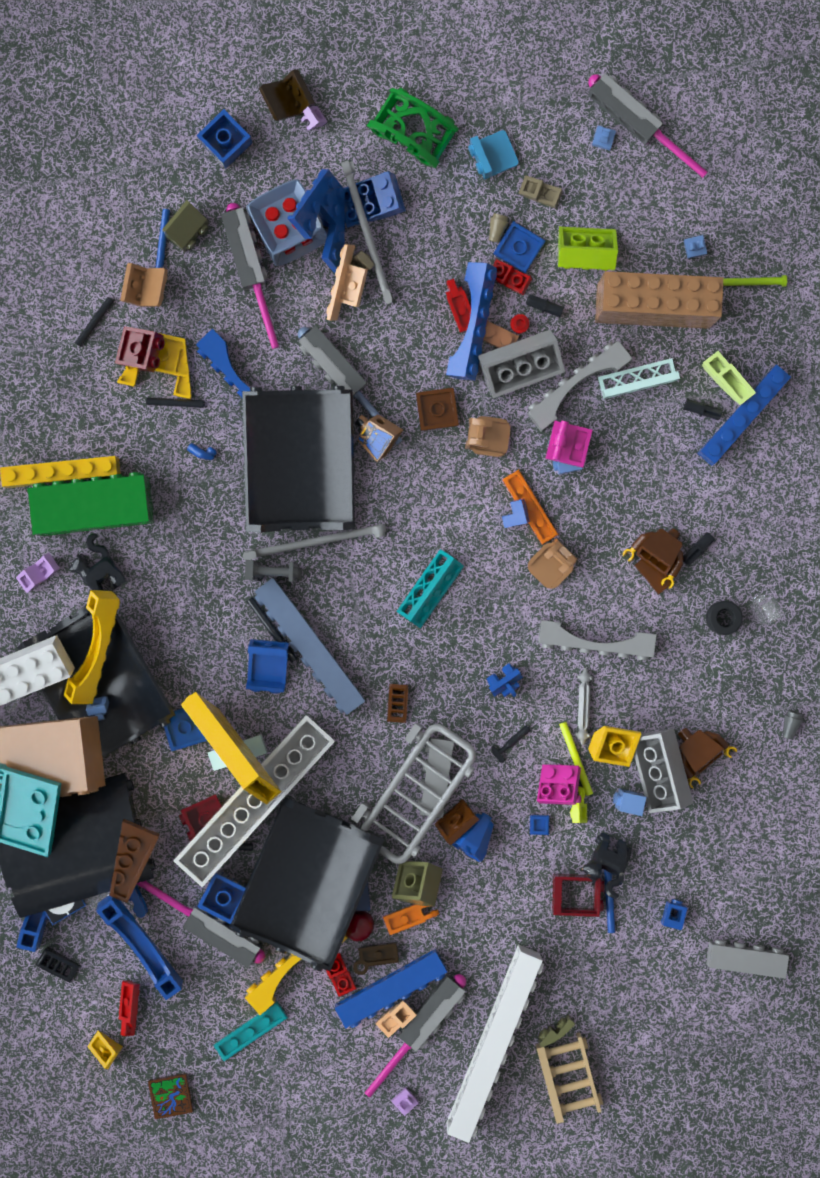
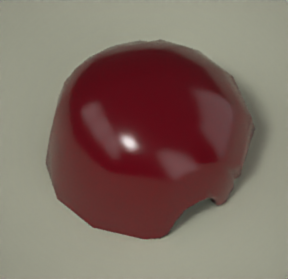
[346,910,374,942]

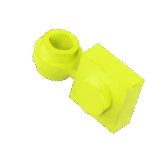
[570,786,587,823]

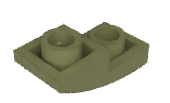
[538,1015,575,1047]

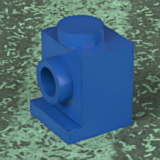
[661,898,687,930]

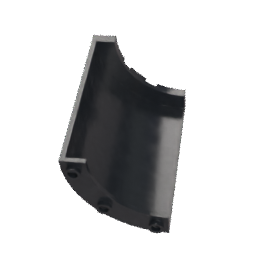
[242,386,355,533]
[17,604,175,761]
[0,773,156,918]
[230,797,385,972]

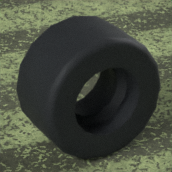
[706,601,743,635]

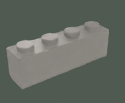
[417,737,454,818]
[706,939,789,979]

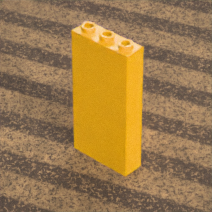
[181,692,281,805]

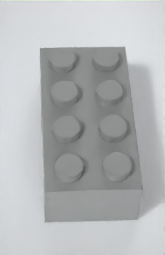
[478,330,565,398]
[634,728,693,813]

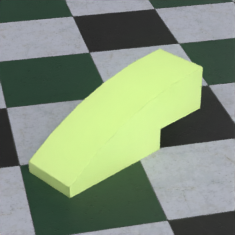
[702,351,756,405]

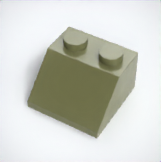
[162,200,209,252]
[392,861,443,907]

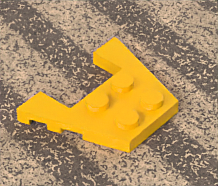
[117,333,192,400]

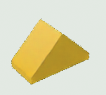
[87,1031,123,1070]

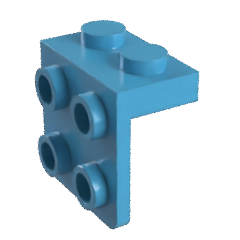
[468,130,518,180]

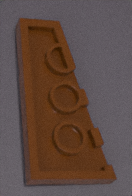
[109,819,160,903]

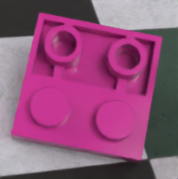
[545,421,592,468]
[537,764,581,805]

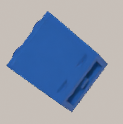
[344,171,406,228]

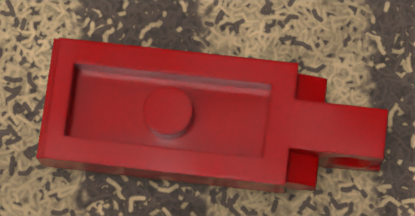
[445,278,471,333]
[118,980,140,1037]

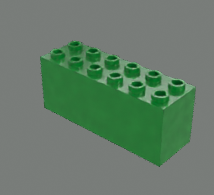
[27,472,154,536]

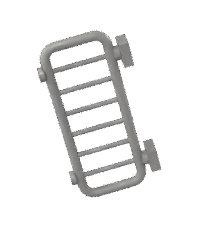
[351,723,476,864]

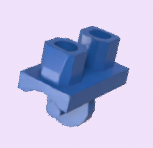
[487,663,523,697]

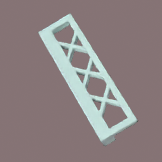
[598,358,680,400]

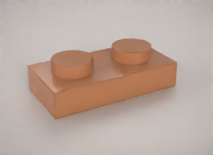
[483,321,519,348]

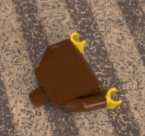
[623,528,683,589]
[678,728,737,788]

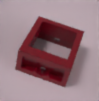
[552,874,604,917]

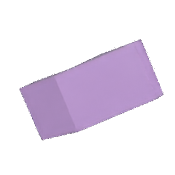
[16,553,60,593]

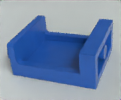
[246,639,289,694]

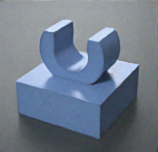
[592,125,616,151]
[684,235,707,259]
[86,696,109,721]

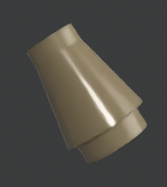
[488,213,509,243]

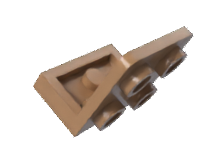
[120,263,168,307]

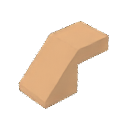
[375,1000,417,1038]

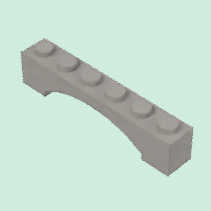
[527,341,633,432]
[538,620,656,661]

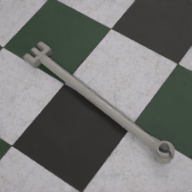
[341,161,392,304]
[243,524,387,560]

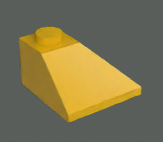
[588,726,641,767]

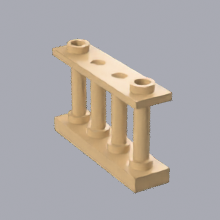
[535,1032,603,1124]

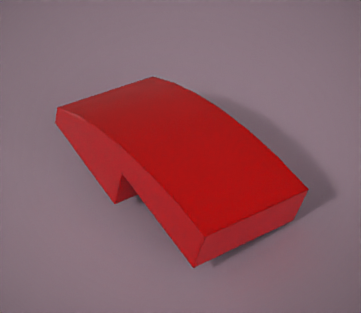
[493,259,532,295]
[326,953,357,997]

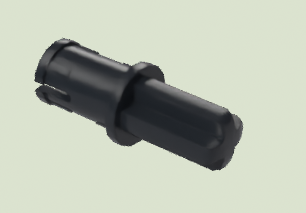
[526,294,564,318]
[683,398,722,420]
[683,532,715,566]

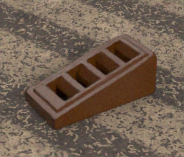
[387,683,409,723]

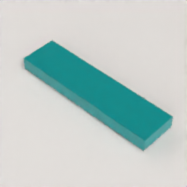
[213,1001,288,1061]

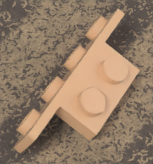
[327,244,368,321]

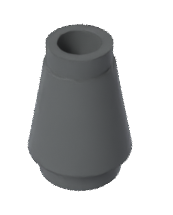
[782,710,803,740]

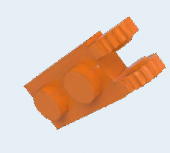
[383,904,439,935]

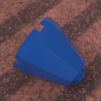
[452,812,494,862]

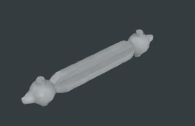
[575,668,593,745]

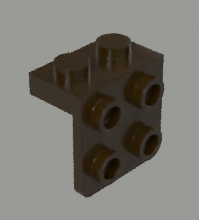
[259,69,315,121]

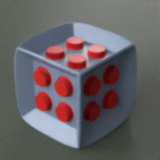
[246,179,327,266]

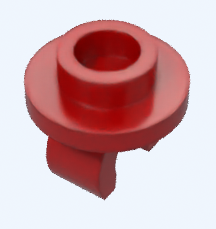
[510,314,530,334]

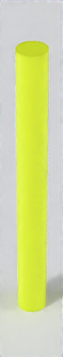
[559,722,593,796]

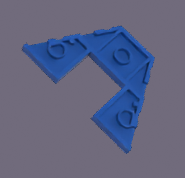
[287,169,345,274]

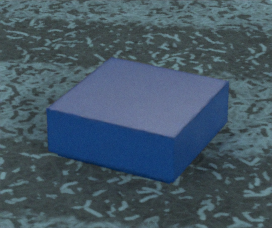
[530,815,549,835]

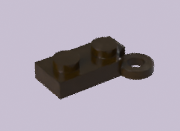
[353,942,399,975]

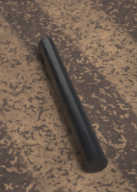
[246,597,298,663]

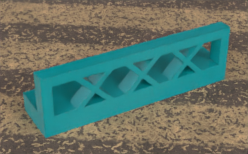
[396,549,464,629]

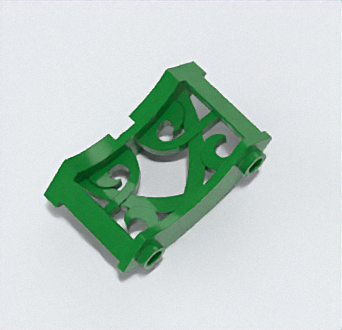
[367,88,459,168]

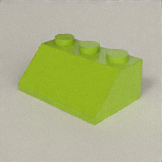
[557,226,618,271]

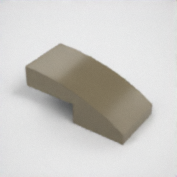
[519,175,563,209]

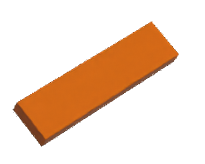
[502,470,558,544]

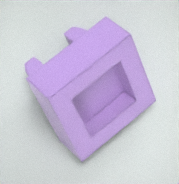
[301,106,327,130]
[392,1087,419,1116]

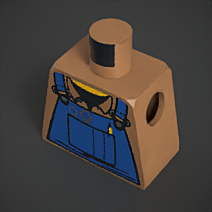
[355,415,403,462]

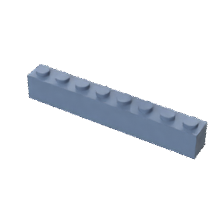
[254,578,366,715]

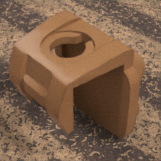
[465,416,510,457]
[528,538,578,589]

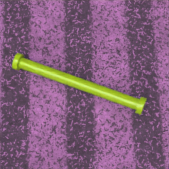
[723,275,787,287]

